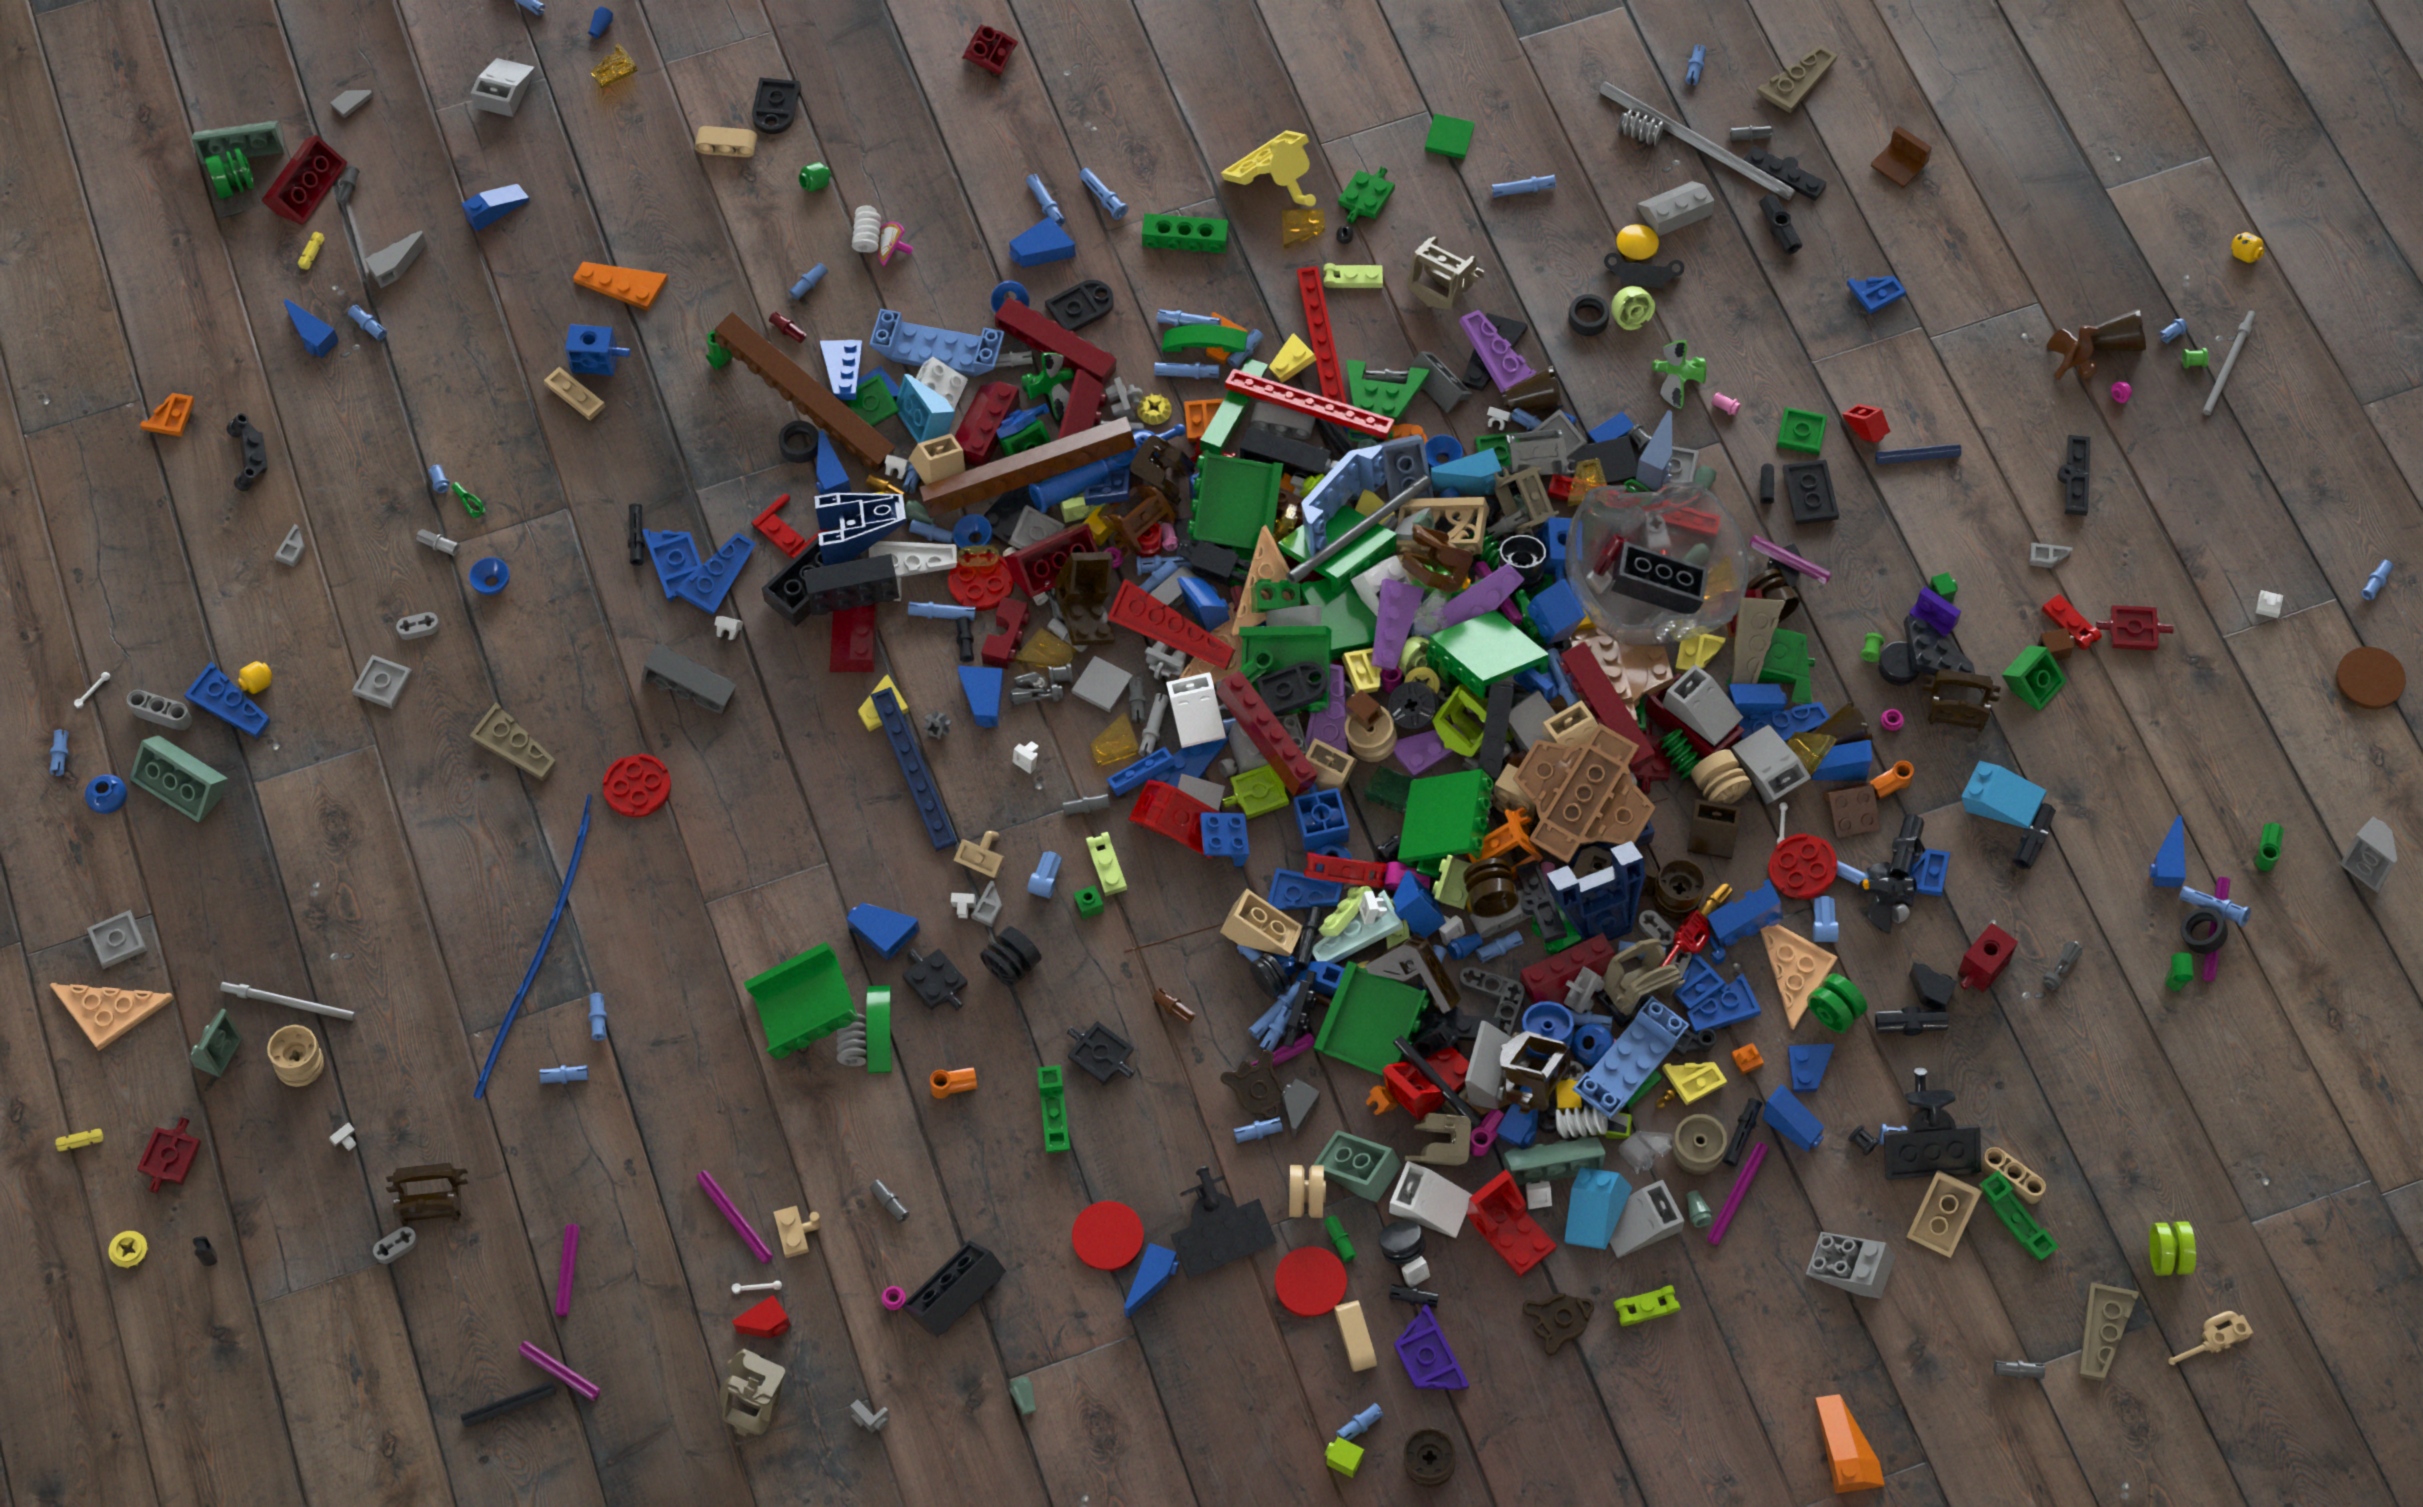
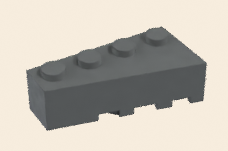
[641,644,736,714]

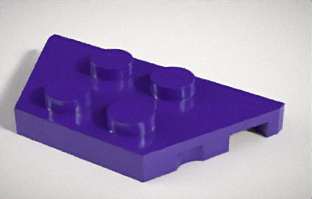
[1394,1304,1469,1390]

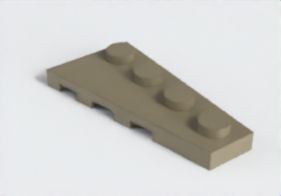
[1756,45,1838,113]
[1731,597,1785,684]
[470,702,556,781]
[2078,1282,2139,1381]

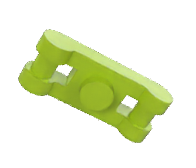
[1614,1285,1681,1326]

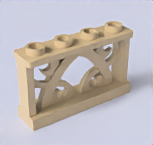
[1396,497,1490,556]

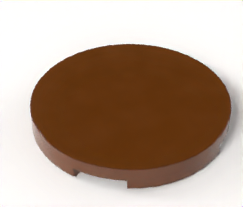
[2336,646,2406,709]

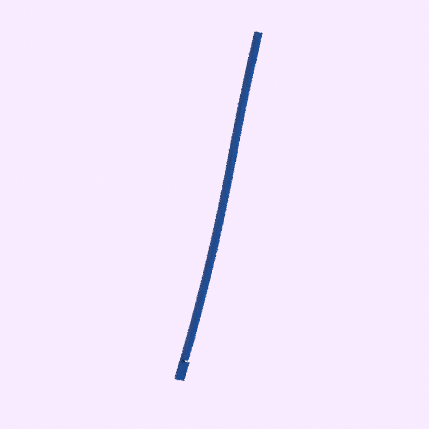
[473,793,592,1099]

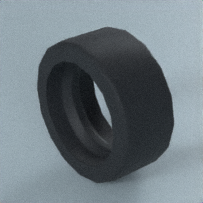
[1568,294,1610,336]
[778,420,819,463]
[2180,908,2228,954]

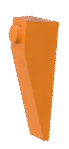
[1815,1394,1884,1493]

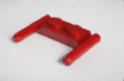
[751,494,830,559]

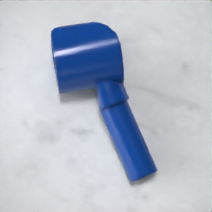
[1708,933,1725,965]

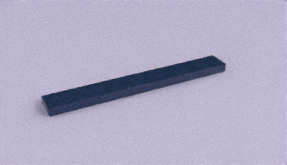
[870,687,957,852]

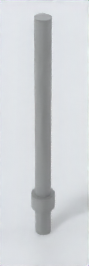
[2202,311,2256,415]
[220,982,355,1021]

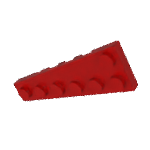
[1107,579,1235,670]

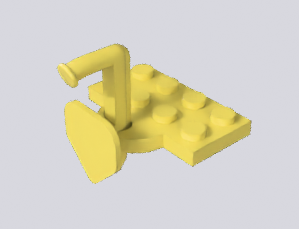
[1221,130,1316,207]

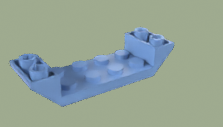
[870,309,1005,377]
[1301,445,1386,556]
[1572,996,1690,1119]

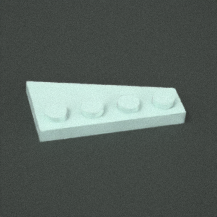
[1312,890,1404,964]

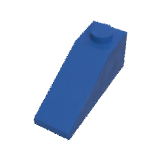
[461,184,529,232]
[283,299,339,358]
[815,430,851,495]
[2149,815,2186,887]
[1496,1086,1538,1150]
[1124,1243,1180,1317]

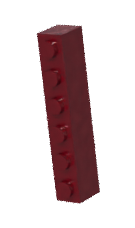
[995,297,1116,385]
[1559,641,1655,773]
[1217,670,1318,796]

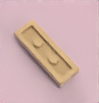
[544,367,605,420]

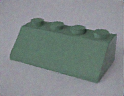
[191,121,284,164]
[129,735,228,823]
[1503,1136,1605,1186]

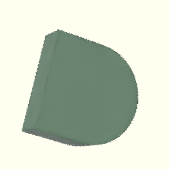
[1412,514,1435,530]

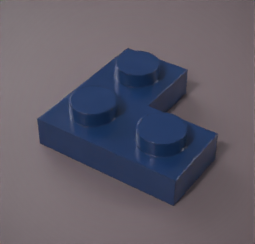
[1084,469,1131,506]

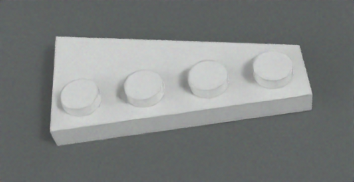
[868,541,957,578]

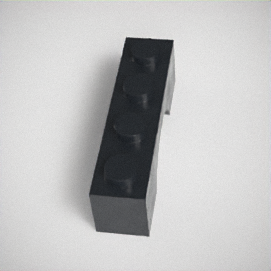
[1477,683,1514,779]

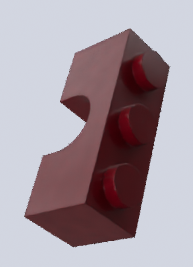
[981,597,1031,670]

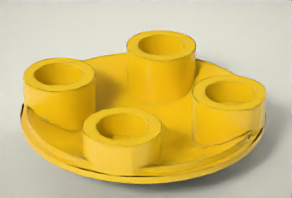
[1616,224,1659,262]

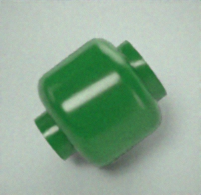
[798,162,831,192]

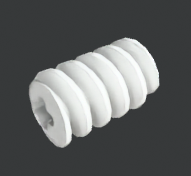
[852,206,881,252]
[1556,1106,1608,1139]

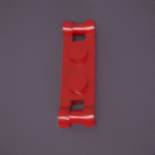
[1303,853,1387,888]

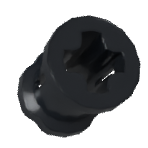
[1475,498,1502,527]
[1375,834,1401,863]
[1848,1124,1880,1156]

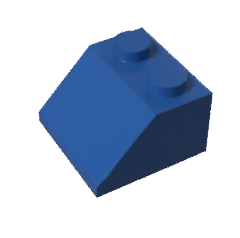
[1177,577,1230,632]
[1527,579,1586,645]
[1393,870,1446,938]

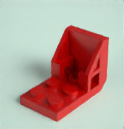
[1128,779,1221,859]
[1382,1046,1470,1121]
[1467,1169,1557,1278]

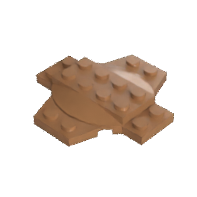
[1549,623,1674,725]
[1513,723,1656,864]

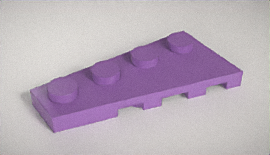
[1459,310,1537,393]
[1430,563,1524,629]
[1371,578,1425,671]
[1305,664,1348,754]

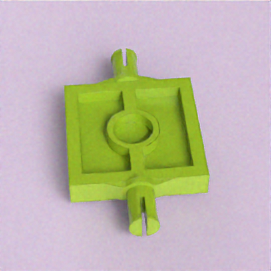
[1222,764,1289,820]

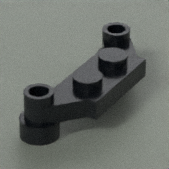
[1604,253,1684,288]
[226,413,268,491]
[1635,995,1717,1057]

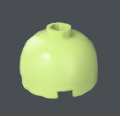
[1611,286,1655,330]
[1397,636,1432,682]

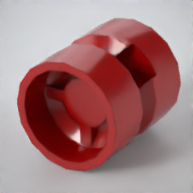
[1135,522,1162,558]

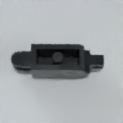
[1177,540,1251,586]

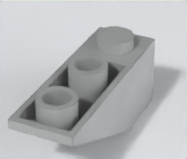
[365,231,427,288]

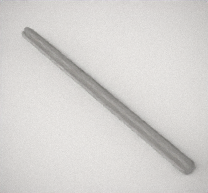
[1599,82,1795,200]

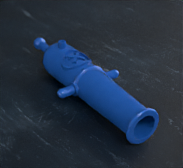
[1029,424,1186,513]

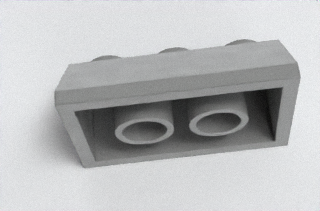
[1637,181,1714,237]
[2340,817,2397,893]
[1465,1020,1511,1109]

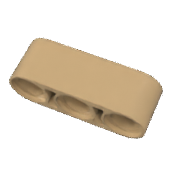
[695,126,757,157]
[1981,1147,2046,1204]
[1334,1300,1377,1372]

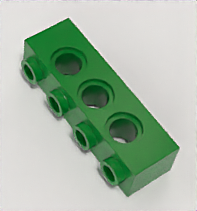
[1142,213,1228,253]

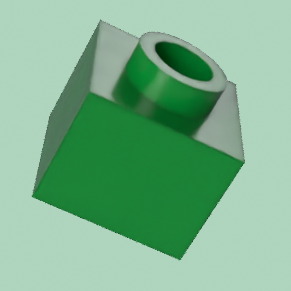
[1929,572,1958,602]
[1073,885,1104,920]

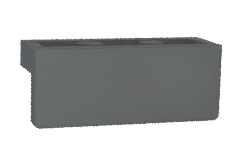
[1407,352,1473,413]

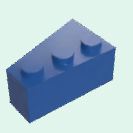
[1707,879,1784,947]

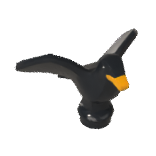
[1859,862,1918,934]

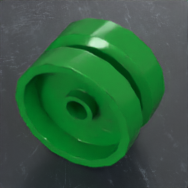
[1807,973,1868,1034]

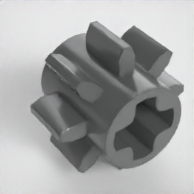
[923,710,952,740]

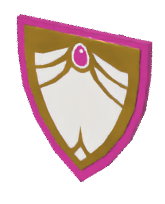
[878,221,913,266]

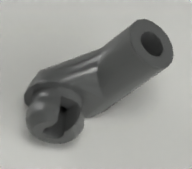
[1014,672,1047,689]

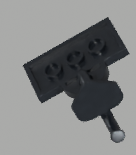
[1884,1067,1982,1180]
[1170,1166,1277,1279]

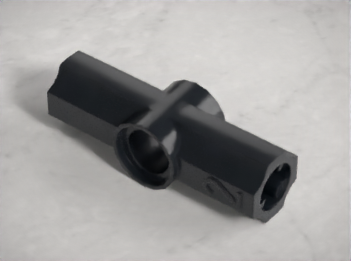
[1759,194,1802,255]
[2012,802,2056,869]
[1889,814,1925,881]
[1875,1006,1949,1036]

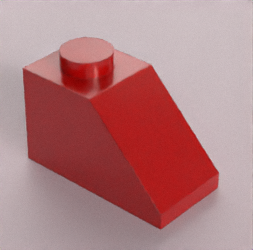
[1842,404,1891,443]
[732,1295,791,1338]

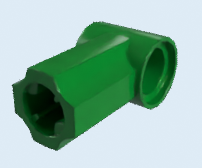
[706,330,733,370]
[1236,649,1276,685]
[2255,822,2284,871]
[2165,953,2194,991]

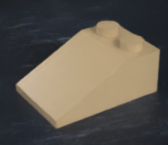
[1220,889,1302,957]
[1907,1171,1983,1258]

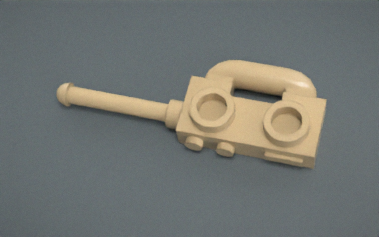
[2168,1311,2254,1365]

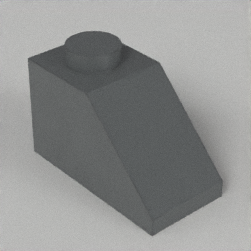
[1282,1078,1320,1138]

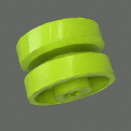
[2149,1221,2196,1276]

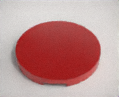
[948,550,1014,611]
[603,753,671,817]
[1768,833,1838,900]
[1072,1201,1144,1272]
[1275,1246,1347,1318]

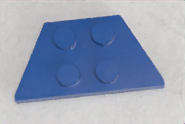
[642,529,702,602]

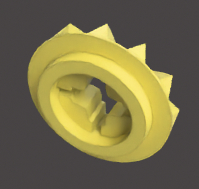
[1137,393,1172,425]
[1404,667,1440,693]
[109,1231,148,1269]

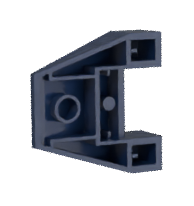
[814,493,906,567]
[1547,841,1645,941]

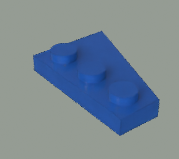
[1267,868,1343,911]
[1686,973,1761,1035]

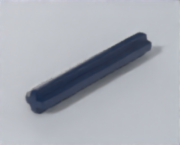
[1875,444,1962,464]

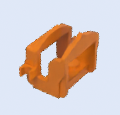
[1463,807,1543,880]

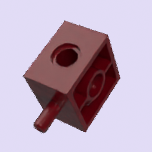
[1957,923,2018,993]

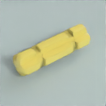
[298,232,324,270]
[56,1128,103,1152]

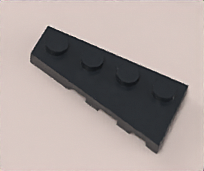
[1462,313,1528,391]

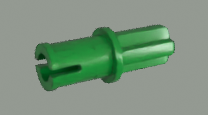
[1324,1215,1357,1262]

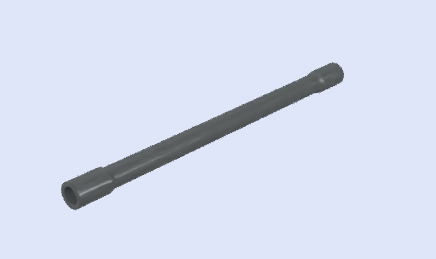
[1286,475,1432,584]

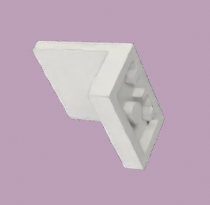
[915,357,968,409]

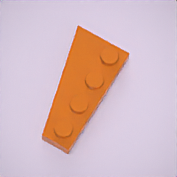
[573,262,668,311]

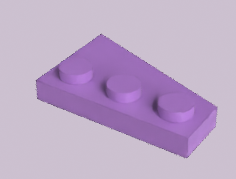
[1392,724,1469,779]

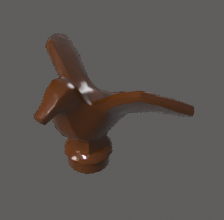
[2046,325,2099,380]

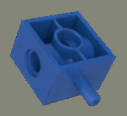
[565,324,631,376]
[1537,517,1581,583]
[1294,783,1349,851]

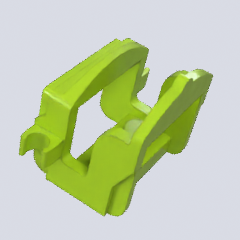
[1433,684,1513,757]

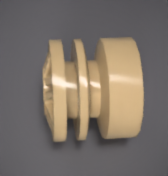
[1691,750,1752,805]
[267,1025,324,1087]

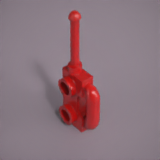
[1659,909,1710,968]

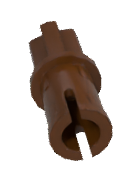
[1152,988,1196,1024]

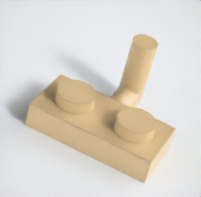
[954,831,1005,878]
[774,1205,822,1258]

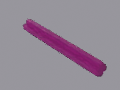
[2202,876,2231,982]
[1707,1142,1768,1245]
[696,1170,773,1264]

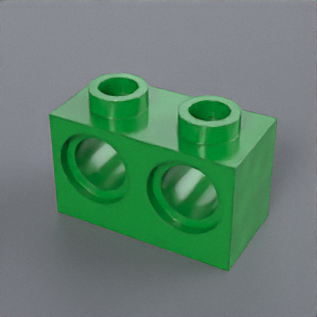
[1251,579,1301,613]

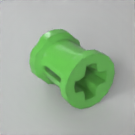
[2182,348,2209,369]
[1860,633,1885,662]

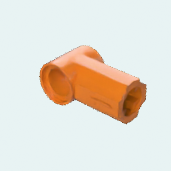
[1869,761,1914,800]
[930,1067,977,1099]

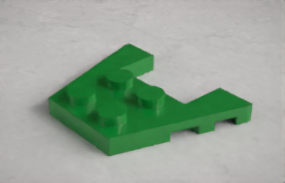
[1346,360,1429,423]
[1725,628,1812,704]

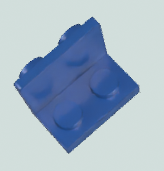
[1513,664,1572,703]
[1200,813,1249,866]

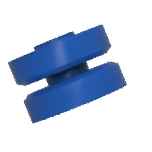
[1521,1001,1574,1061]

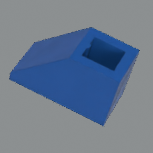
[1295,961,1345,998]

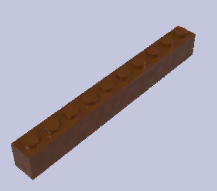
[714,312,895,473]
[919,417,1137,518]

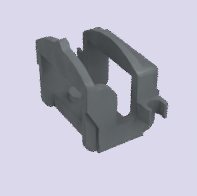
[1501,429,1576,476]

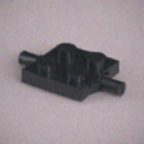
[902,949,968,1011]
[1284,970,1318,1048]
[1067,1021,1135,1085]

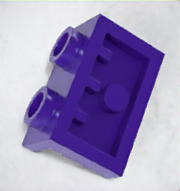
[1909,587,1961,638]

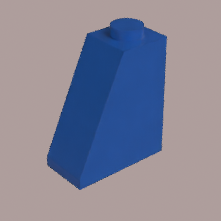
[1009,216,1076,268]
[958,666,1004,728]
[1727,684,1787,719]
[1807,740,1872,781]
[846,903,920,961]
[1762,1084,1824,1152]

